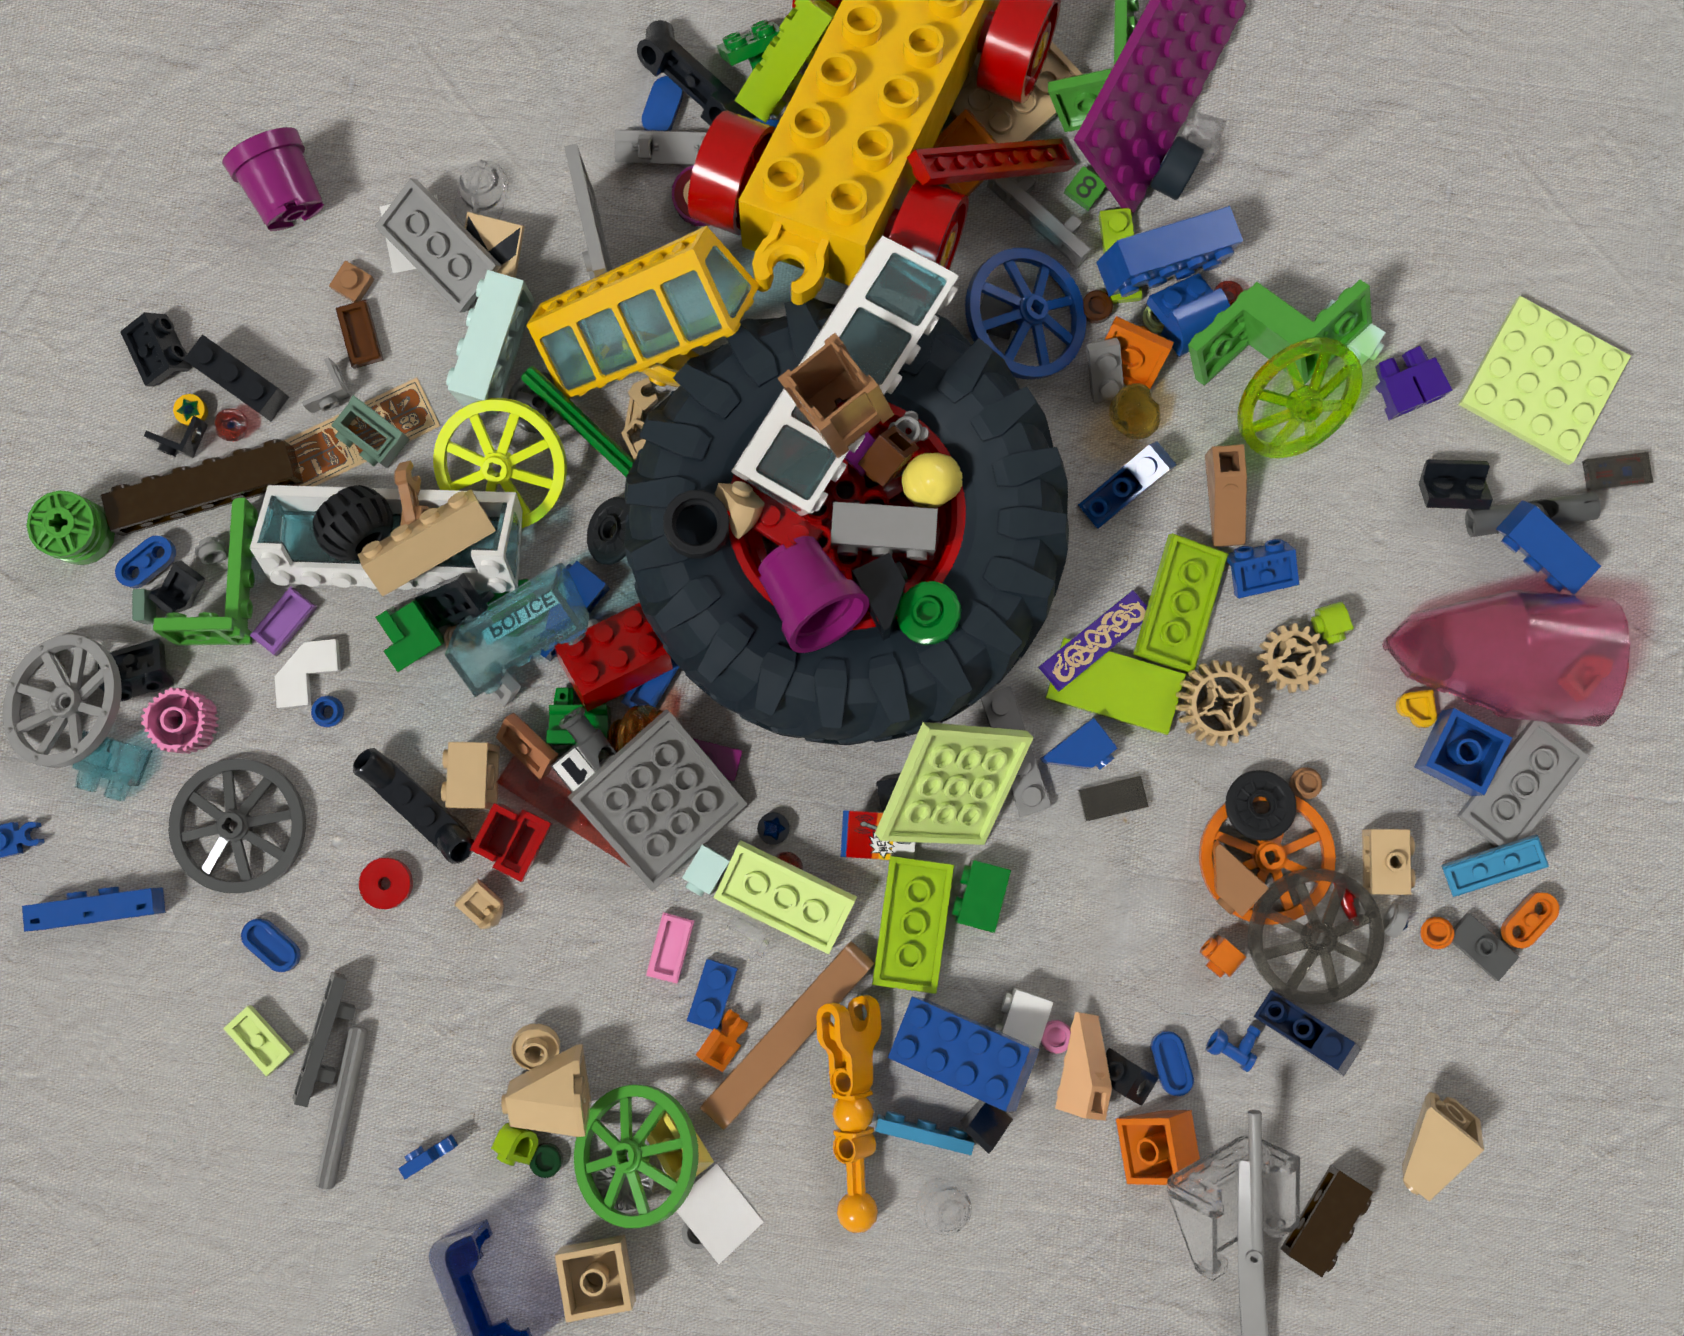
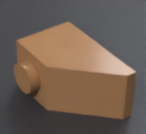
[1213,841,1269,916]

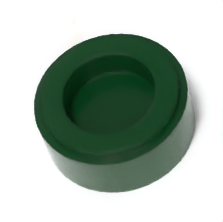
[529,1143,563,1178]

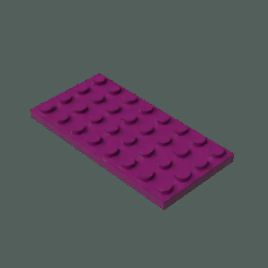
[1074,0,1246,213]

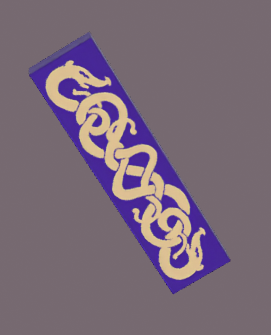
[1038,590,1147,692]

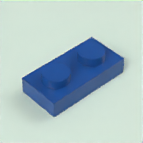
[687,958,738,1030]

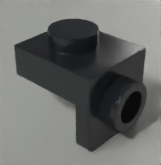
[148,560,206,613]

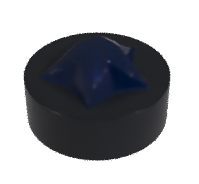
[757,812,790,845]

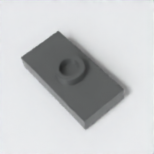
[1452,913,1519,981]

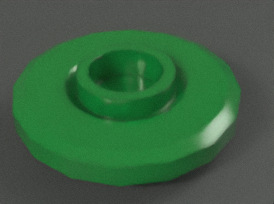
[897,581,961,645]

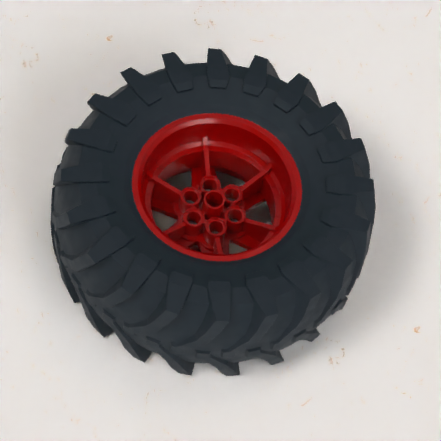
[624,295,1069,745]

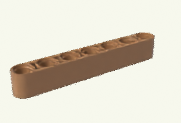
[700,941,875,1130]

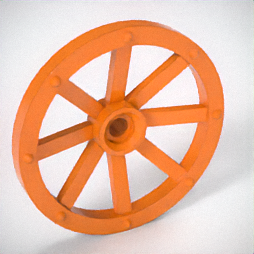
[1199,796,1336,925]

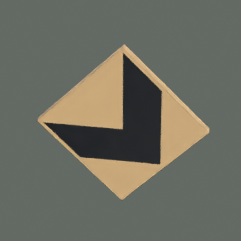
[465,212,525,278]

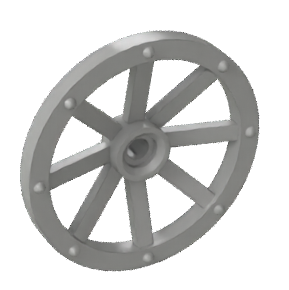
[3,634,122,768]

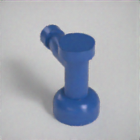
[1206,1025,1261,1072]

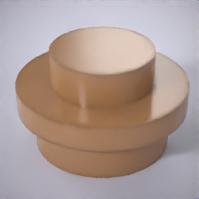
[1289,767,1322,799]

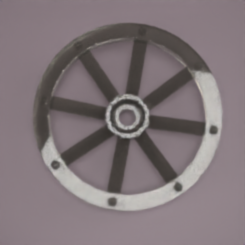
[1248,868,1384,1005]

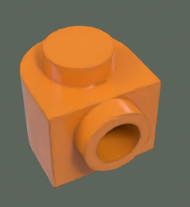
[1200,935,1247,978]

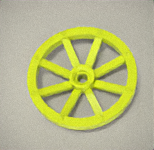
[433,398,567,531]

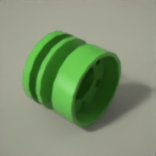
[26,490,115,565]

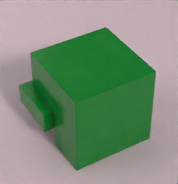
[375,600,444,672]

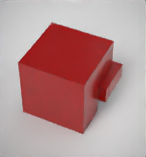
[470,803,553,882]

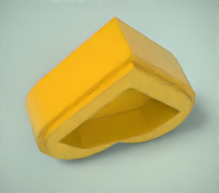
[1395,689,1437,728]

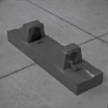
[292,972,356,1107]

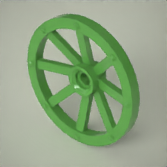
[574,1085,699,1228]

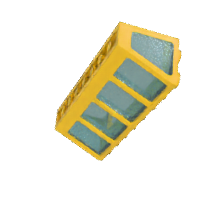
[526,226,760,398]

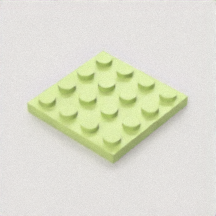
[1458,296,1631,465]
[875,722,1034,845]

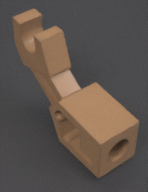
[395,460,429,526]

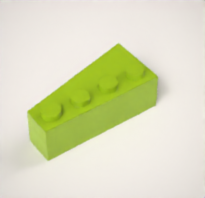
[734,0,837,123]

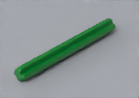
[521,366,635,477]

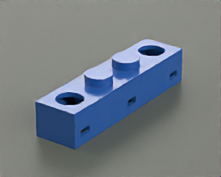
[22,887,166,932]

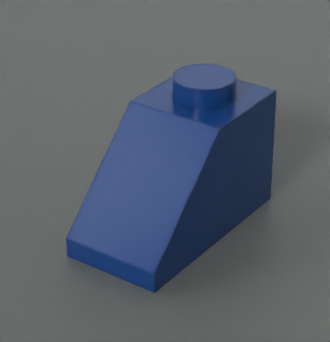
[1040,718,1118,770]

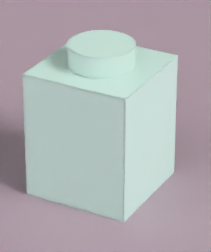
[682,845,730,897]

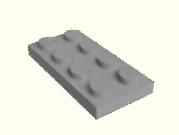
[375,178,502,312]
[1457,716,1589,847]

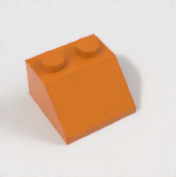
[1116,1110,1203,1185]

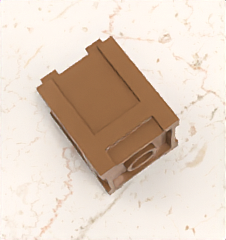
[777,333,894,459]

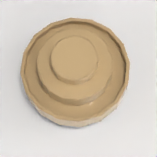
[511,1024,560,1070]

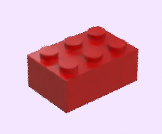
[554,602,673,712]

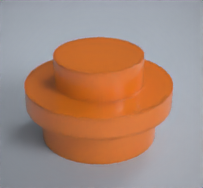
[1420,917,1454,950]

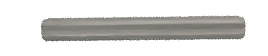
[316,1026,368,1189]

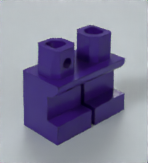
[1375,346,1453,421]

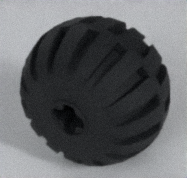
[313,485,394,562]

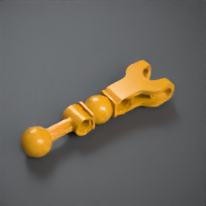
[816,995,882,1233]

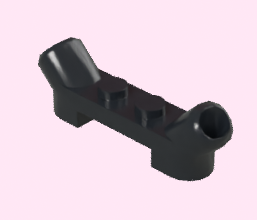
[637,20,756,126]
[353,748,474,864]

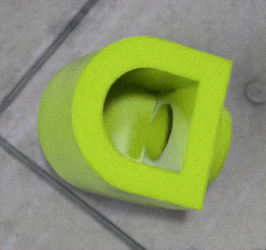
[1311,601,1354,645]
[491,1122,538,1166]

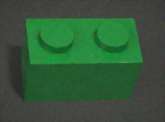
[951,860,1011,933]

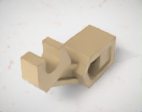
[621,378,658,460]

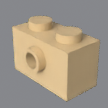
[1362,829,1416,895]

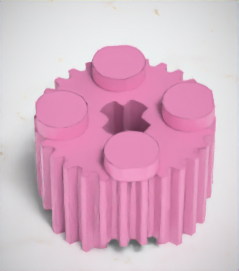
[141,687,219,754]

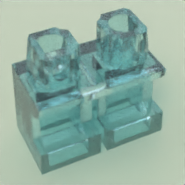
[72,731,153,801]

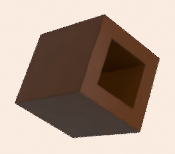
[858,425,919,487]

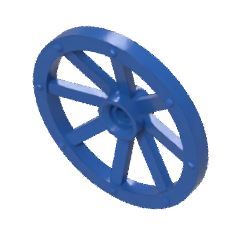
[965,248,1086,380]

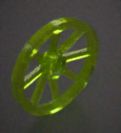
[1237,337,1363,458]

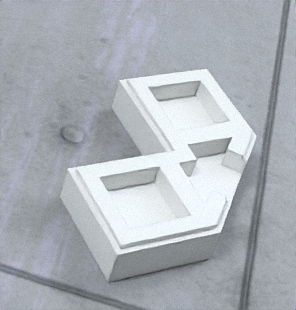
[274,639,341,709]

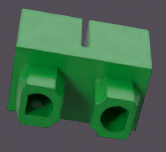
[546,688,611,745]

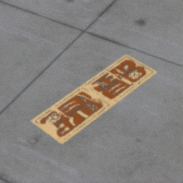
[278,377,440,504]

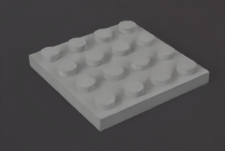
[568,709,747,891]

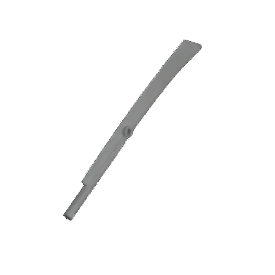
[1237,1110,1269,1336]

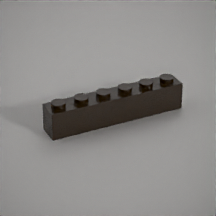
[100,439,303,536]

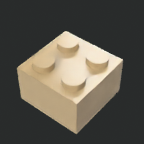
[441,742,500,810]
[555,1235,636,1323]

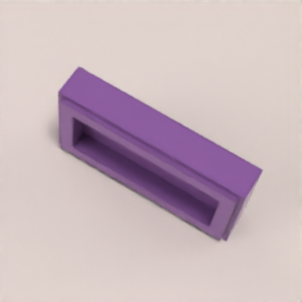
[250,586,317,656]

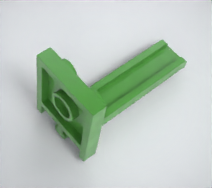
[1048,0,1139,132]
[153,498,258,646]

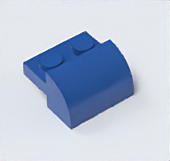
[1146,273,1230,357]

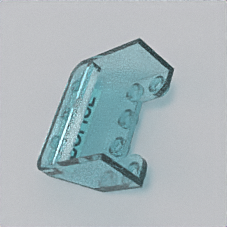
[445,563,590,697]

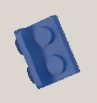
[1227,539,1300,599]

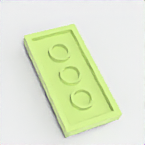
[713,840,857,954]

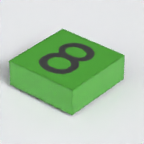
[1064,166,1107,211]

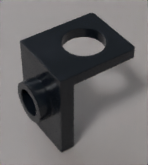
[144,416,208,458]
[1106,1048,1158,1106]

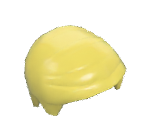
[902,453,963,508]

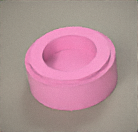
[1041,1020,1071,1054]

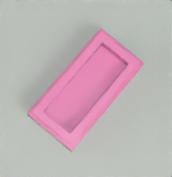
[646,912,695,984]

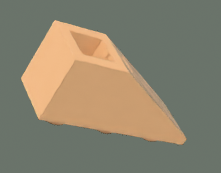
[1055,1012,1112,1120]

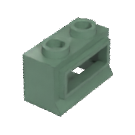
[331,395,410,469]

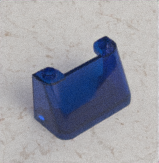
[428,1219,532,1336]

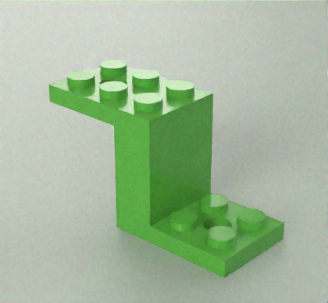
[1188,279,1372,386]

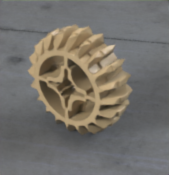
[1175,660,1263,747]

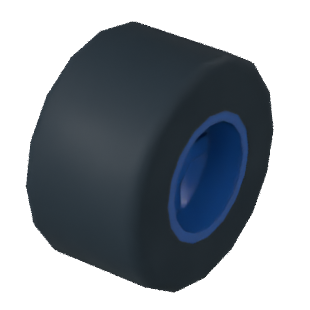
[1151,136,1204,200]

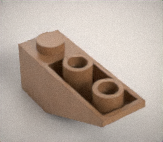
[1205,444,1247,547]

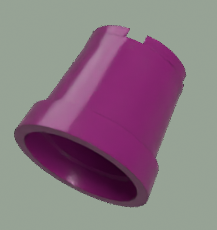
[222,127,324,231]
[758,536,869,653]

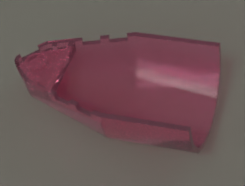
[1382,590,1630,727]

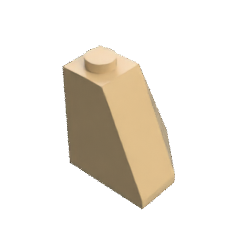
[501,1044,592,1137]
[1402,1092,1484,1201]

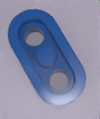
[115,535,176,588]

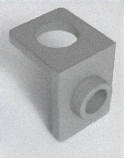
[302,357,351,413]

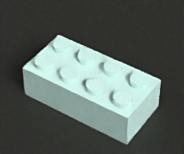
[446,270,535,415]

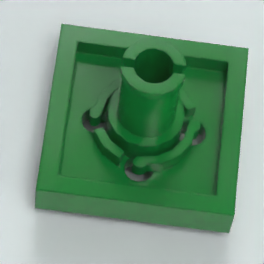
[716,20,780,70]

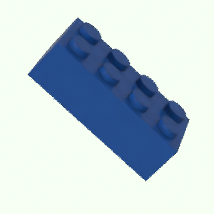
[1096,206,1243,297]
[888,996,1040,1112]

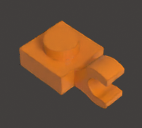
[696,1009,749,1072]

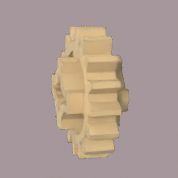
[1257,623,1329,693]

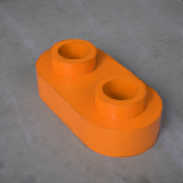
[1501,892,1559,948]

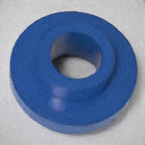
[311,696,344,728]

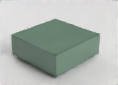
[132,589,156,625]

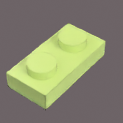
[223,1005,294,1076]

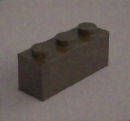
[1280,1165,1373,1277]

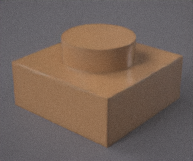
[329,260,375,303]

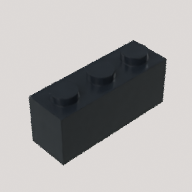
[183,334,289,422]

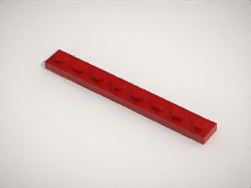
[907,138,1076,186]

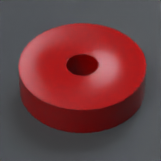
[359,858,413,909]

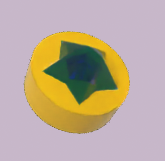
[173,394,208,426]

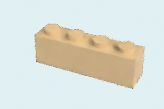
[358,489,496,597]

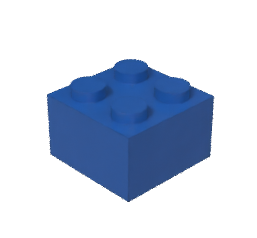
[1414,708,1512,796]

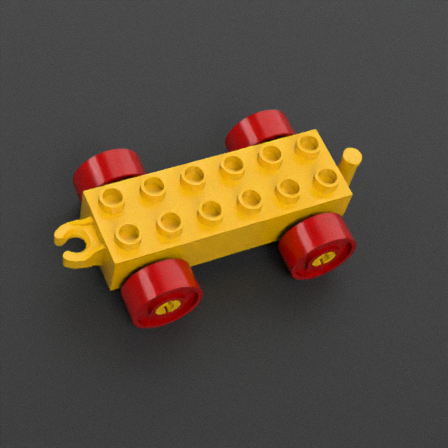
[688,0,1061,305]

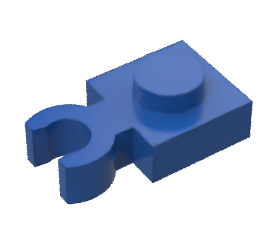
[0,822,45,859]
[398,1134,458,1180]

